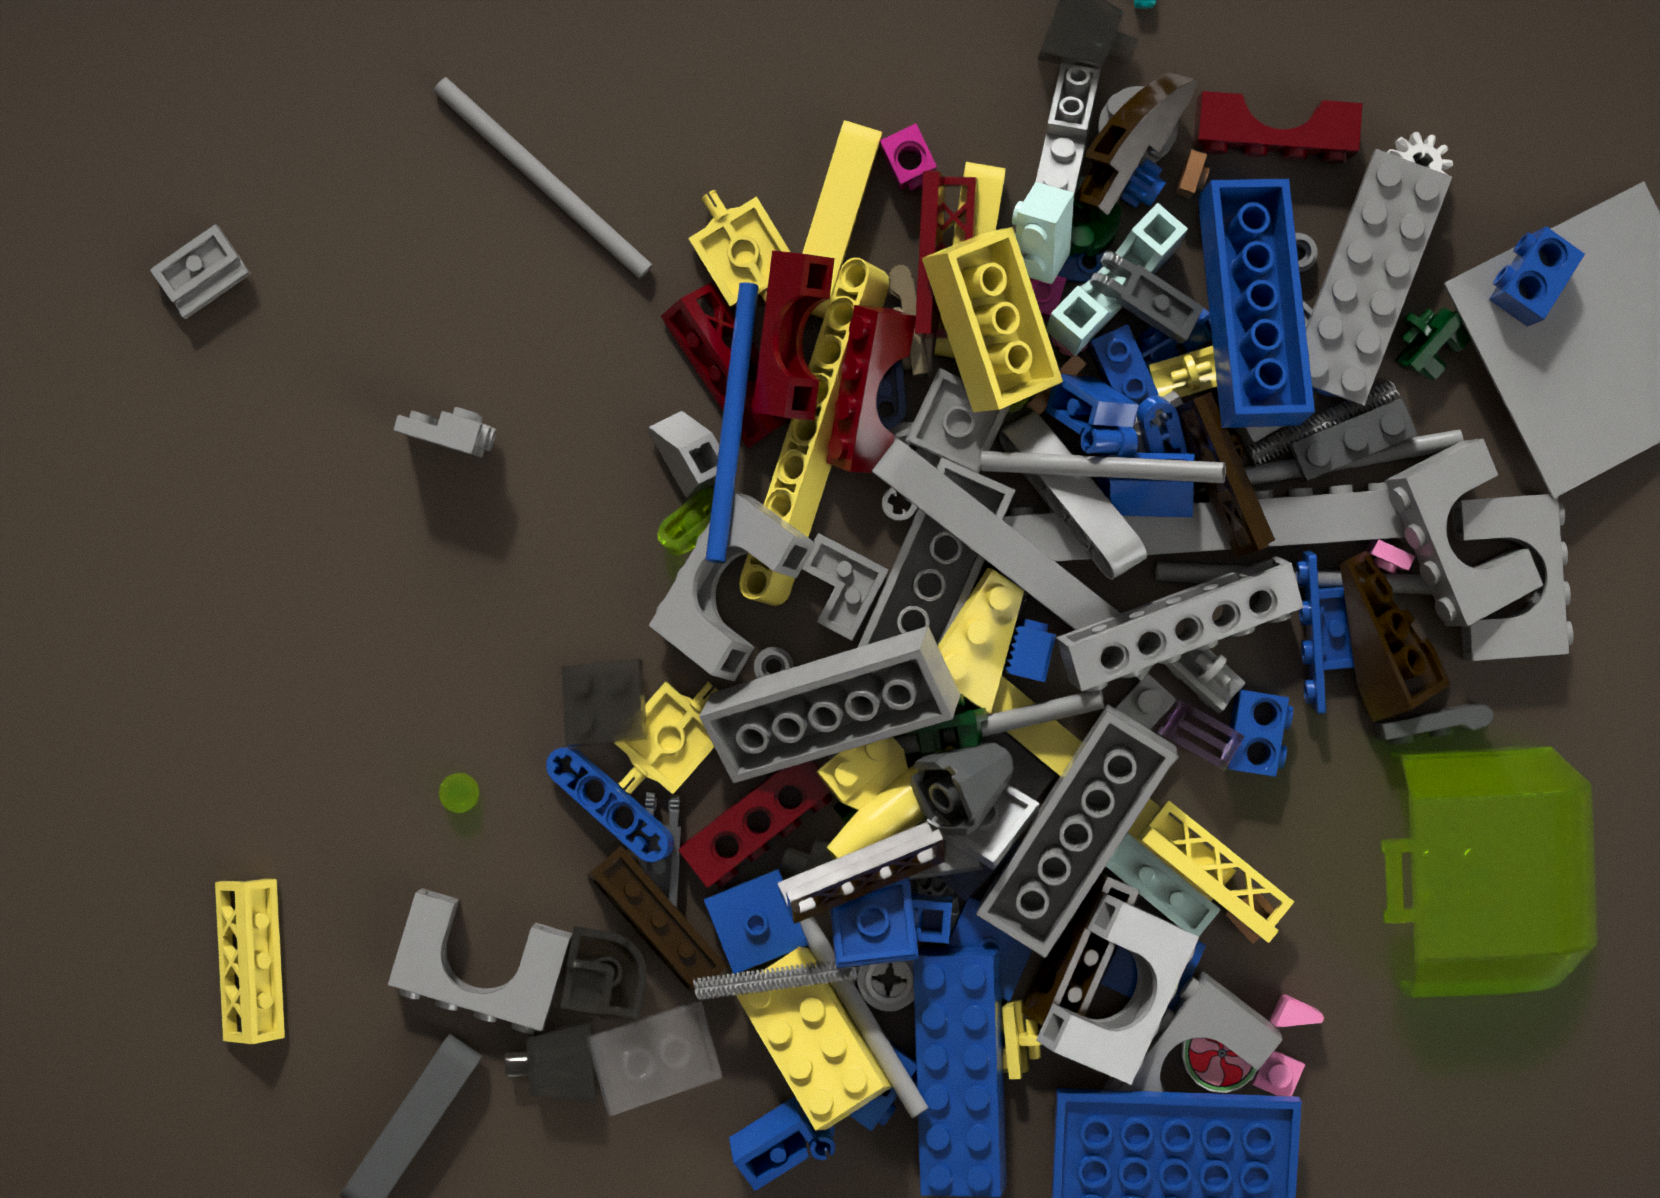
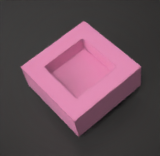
[1366,539,1415,574]
[1251,1050,1305,1096]

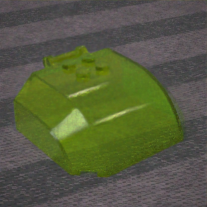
[1380,746,1598,998]

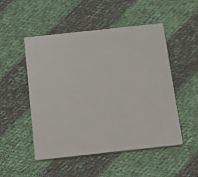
[1443,181,1660,499]

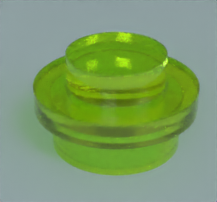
[439,773,479,813]

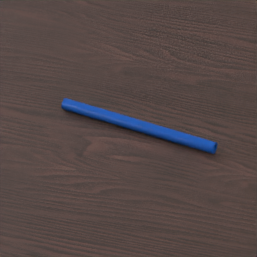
[705,282,759,563]

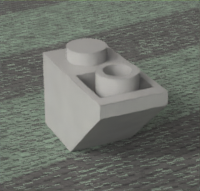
[647,411,719,498]

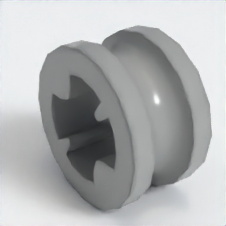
[881,487,917,521]

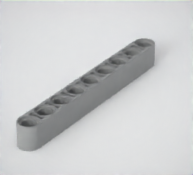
[872,438,1154,681]

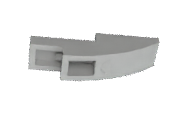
[1035,63,1101,197]

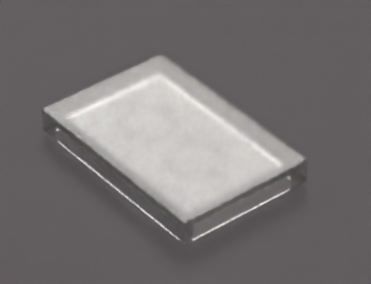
[586,1000,723,1116]

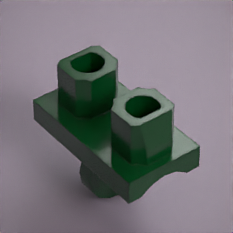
[1395,307,1471,380]
[907,694,988,754]

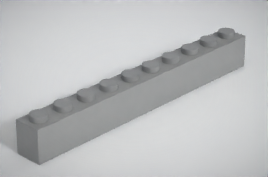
[1003,482,1405,562]

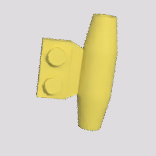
[815,737,955,860]

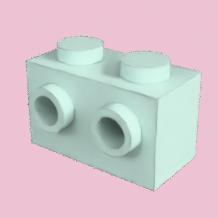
[1012,182,1074,284]

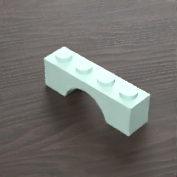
[1046,203,1188,356]

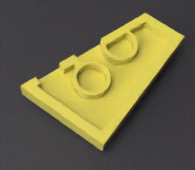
[938,568,1024,714]

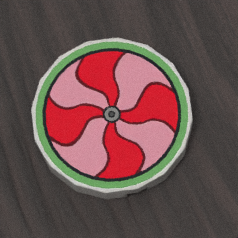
[1181,1038,1257,1093]

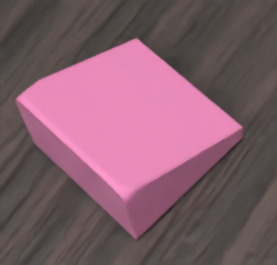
[1270,994,1325,1027]

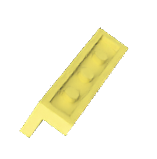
[1137,799,1294,943]
[215,879,285,1044]

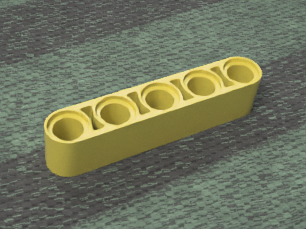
[802,120,883,318]
[934,162,1005,358]

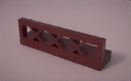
[915,171,978,339]
[660,282,792,449]

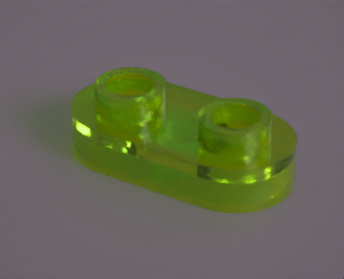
[657,487,714,555]

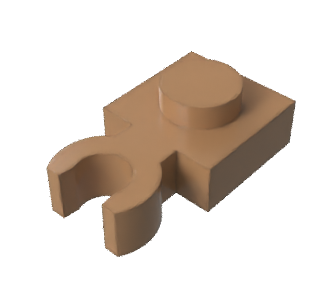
[1027,355,1086,415]

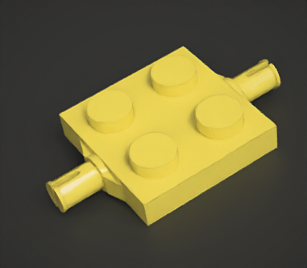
[688,190,790,308]
[613,681,719,794]

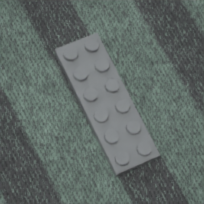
[1306,149,1452,406]

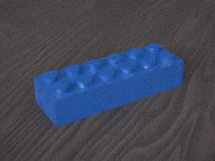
[1197,179,1315,428]
[913,946,1007,1197]

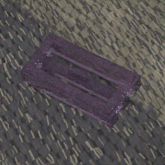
[1158,699,1245,771]

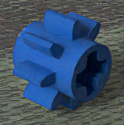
[1120,158,1166,209]

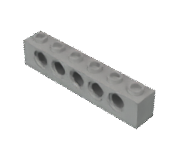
[1056,556,1304,692]

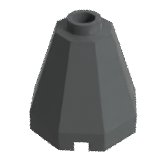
[910,743,1014,836]

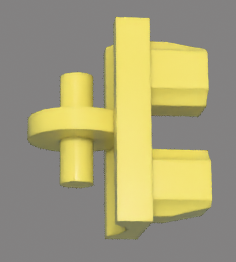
[1148,346,1217,398]
[1001,999,1042,1079]

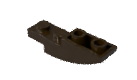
[1074,72,1200,215]

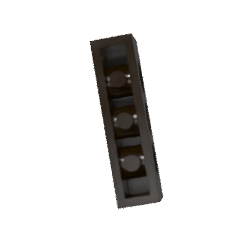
[1021,873,1140,1026]

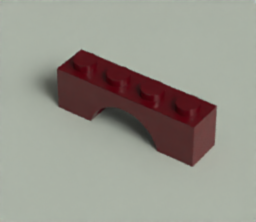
[1193,91,1363,163]
[752,250,835,420]
[826,305,916,473]

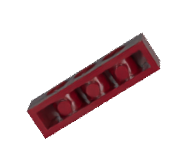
[678,760,833,888]

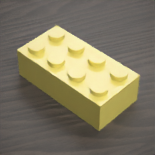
[922,227,1063,412]
[735,947,892,1130]

